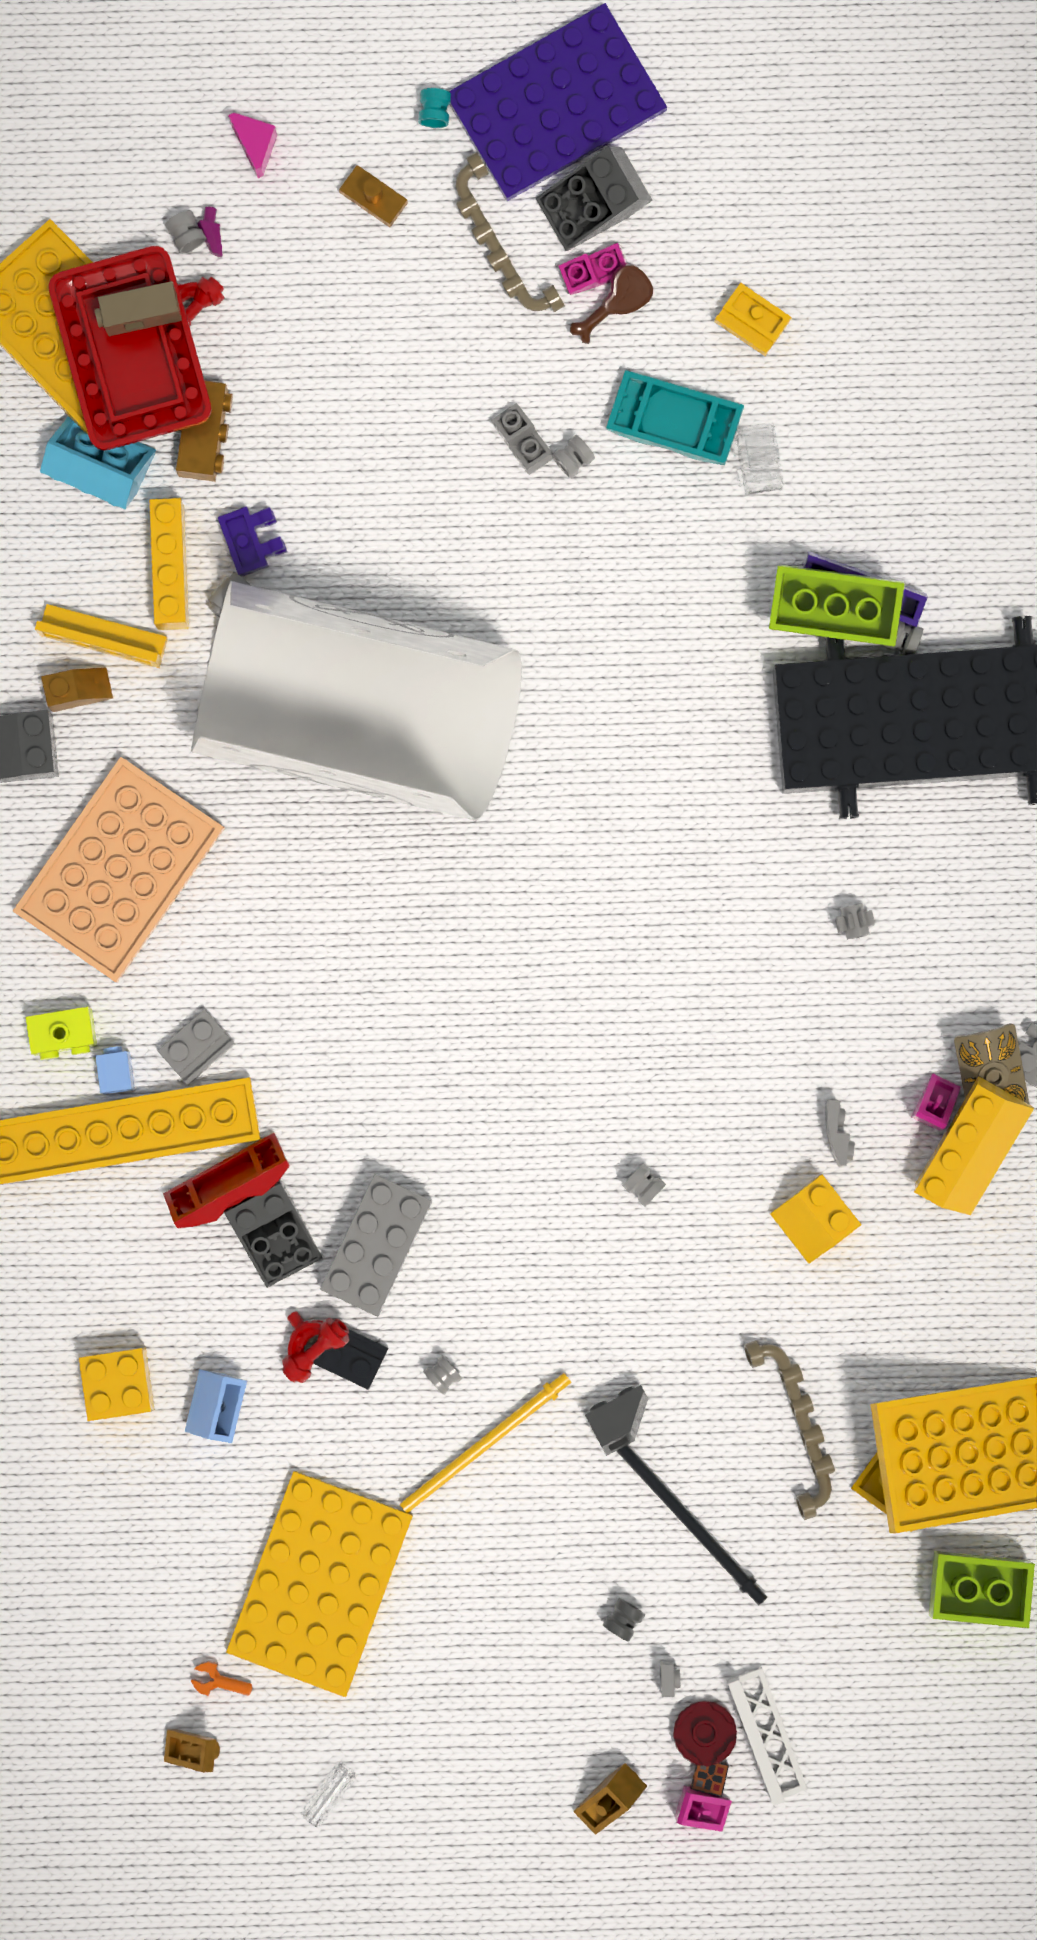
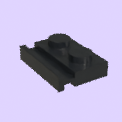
[313,1329,389,1390]

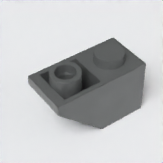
[585,1385,648,1456]

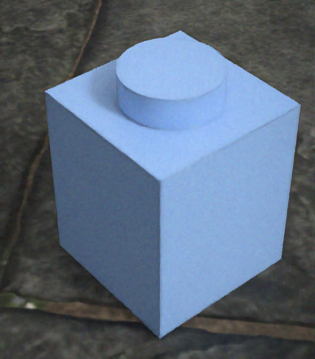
[95,1046,135,1094]

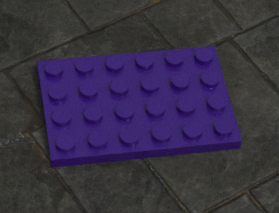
[449,3,667,202]

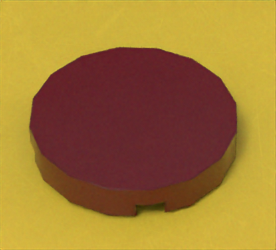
[673,1701,737,1767]

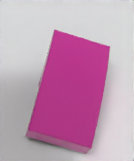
[559,243,627,295]

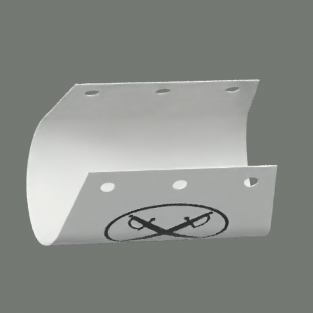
[191,581,522,821]

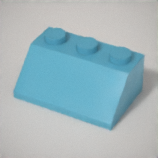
[40,416,156,509]

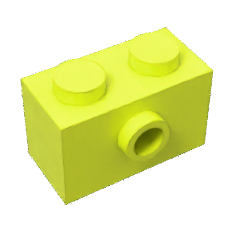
[25,1007,98,1060]

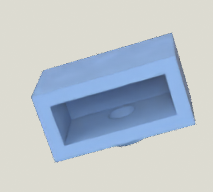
[184,1369,247,1443]

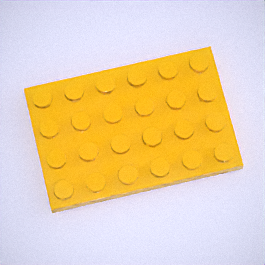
[0,219,93,435]
[870,1377,1037,1534]
[226,1471,413,1698]

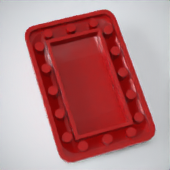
[49,246,212,450]

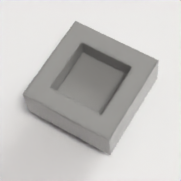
[660,1661,681,1697]

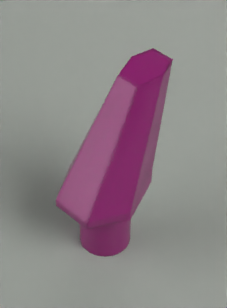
[197,206,223,258]

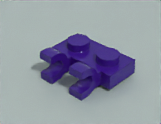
[218,506,288,577]

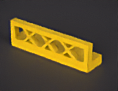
[35,604,168,668]

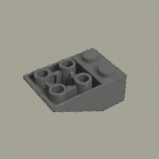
[536,146,653,251]
[224,1179,323,1288]

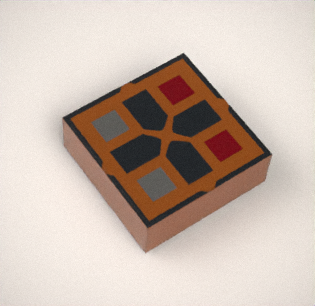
[690,1762,729,1797]

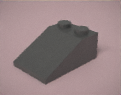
[0,710,59,783]

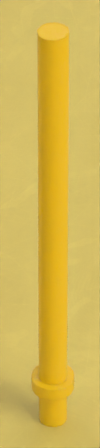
[400,1373,572,1513]

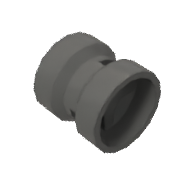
[602,1597,646,1642]

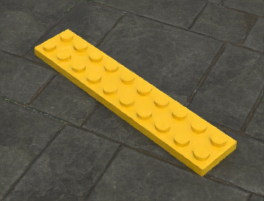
[0,1077,261,1185]

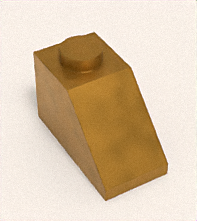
[41,668,114,712]
[573,1763,647,1835]

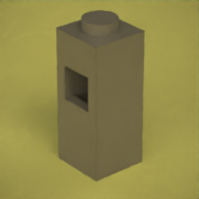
[95,281,182,336]

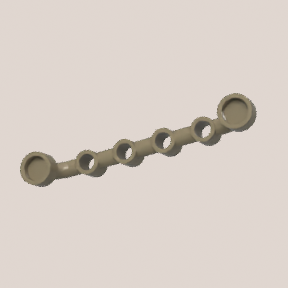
[456,152,565,312]
[744,1340,835,1521]

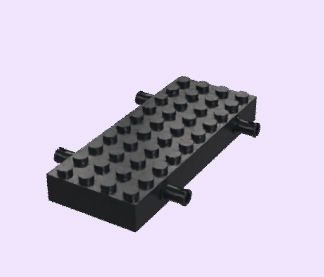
[772,616,1037,819]

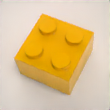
[79,1347,155,1421]

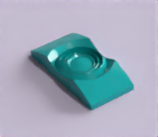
[606,370,744,465]

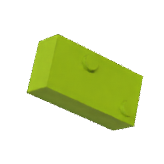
[769,564,905,647]

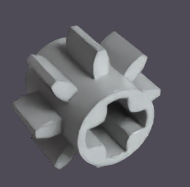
[835,904,875,940]

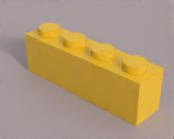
[149,498,189,630]

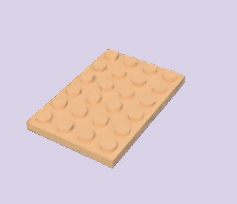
[13,757,225,983]

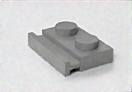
[157,1009,235,1085]

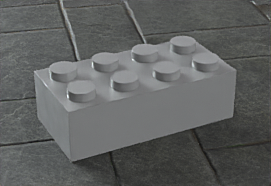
[320,1174,433,1317]

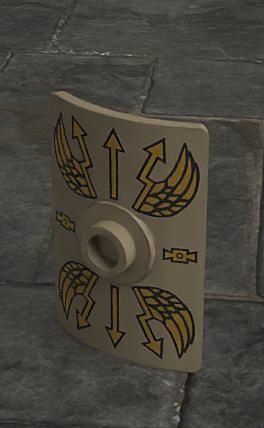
[954,1023,1030,1105]

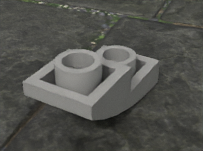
[491,403,553,475]
[825,1100,855,1166]

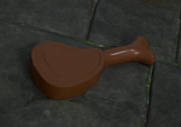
[570,264,653,344]

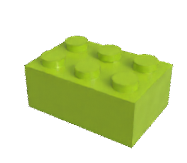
[928,1551,1035,1629]

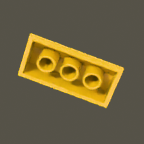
[914,1076,1034,1215]

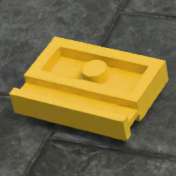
[714,282,792,357]

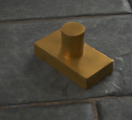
[339,165,408,228]
[164,1729,220,1773]

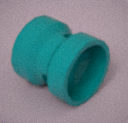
[418,88,451,128]

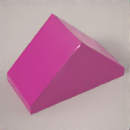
[228,112,277,179]
[911,1073,961,1131]
[675,1785,732,1832]

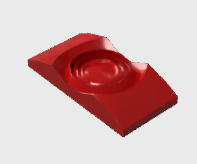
[163,1133,290,1228]

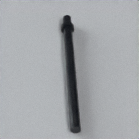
[616,1445,767,1606]

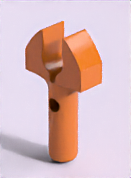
[191,1661,252,1696]

